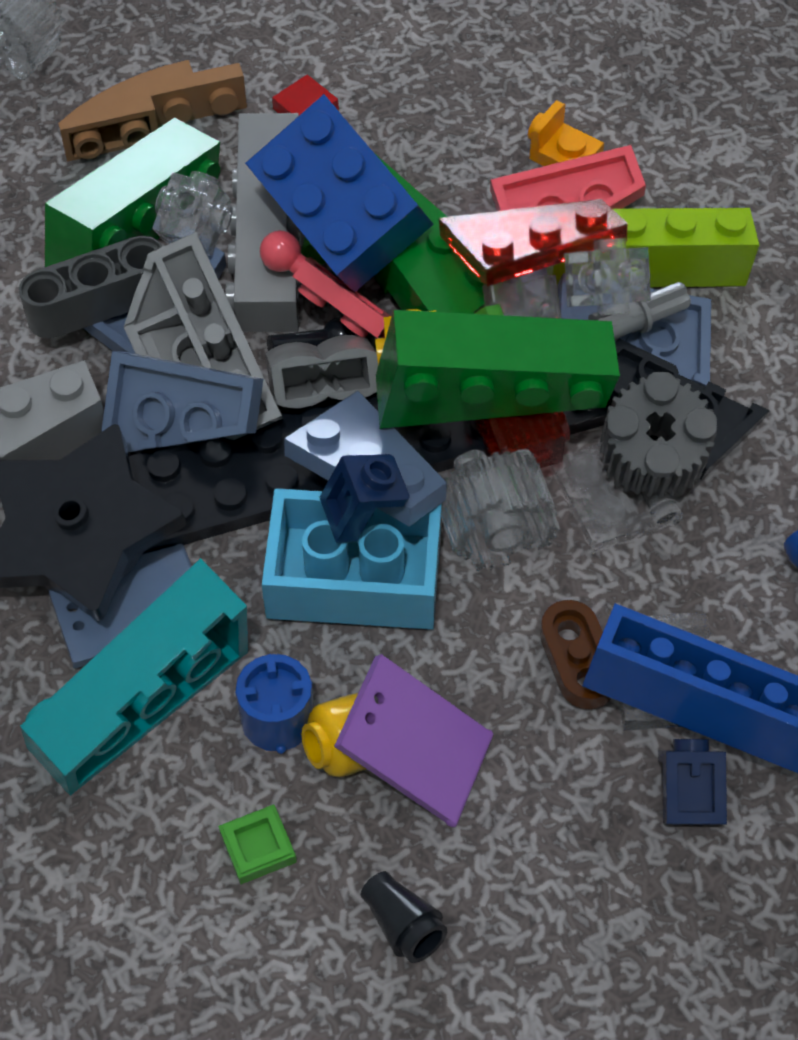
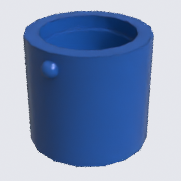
[235,654,314,754]

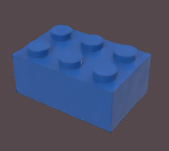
[245,94,434,292]

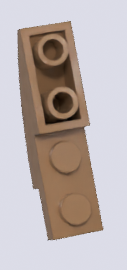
[58,60,247,162]

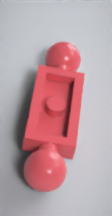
[260,230,391,338]

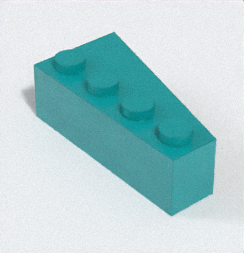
[20,558,248,796]

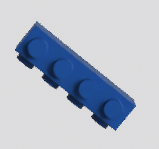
[582,603,798,773]

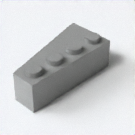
[0,360,104,460]

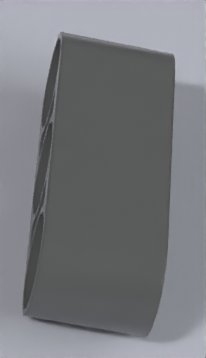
[19,236,163,338]

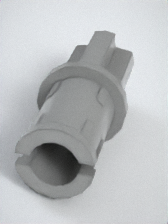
[588,282,691,340]

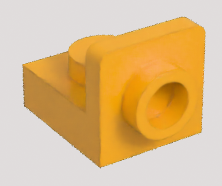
[528,100,604,166]

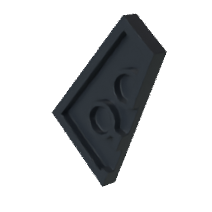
[608,338,770,480]

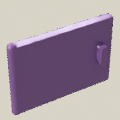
[334,654,494,827]

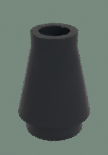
[361,871,447,963]

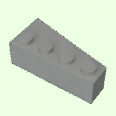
[225,113,302,332]

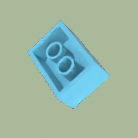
[262,488,442,630]

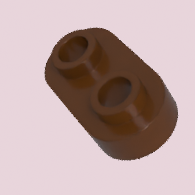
[540,600,612,709]

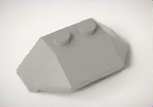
[124,232,283,440]

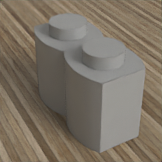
[265,335,378,408]

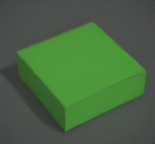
[218,804,297,885]

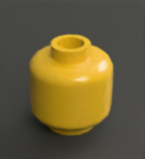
[301,693,366,777]

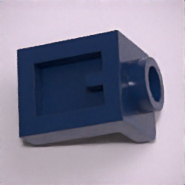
[319,454,410,543]
[658,739,727,825]

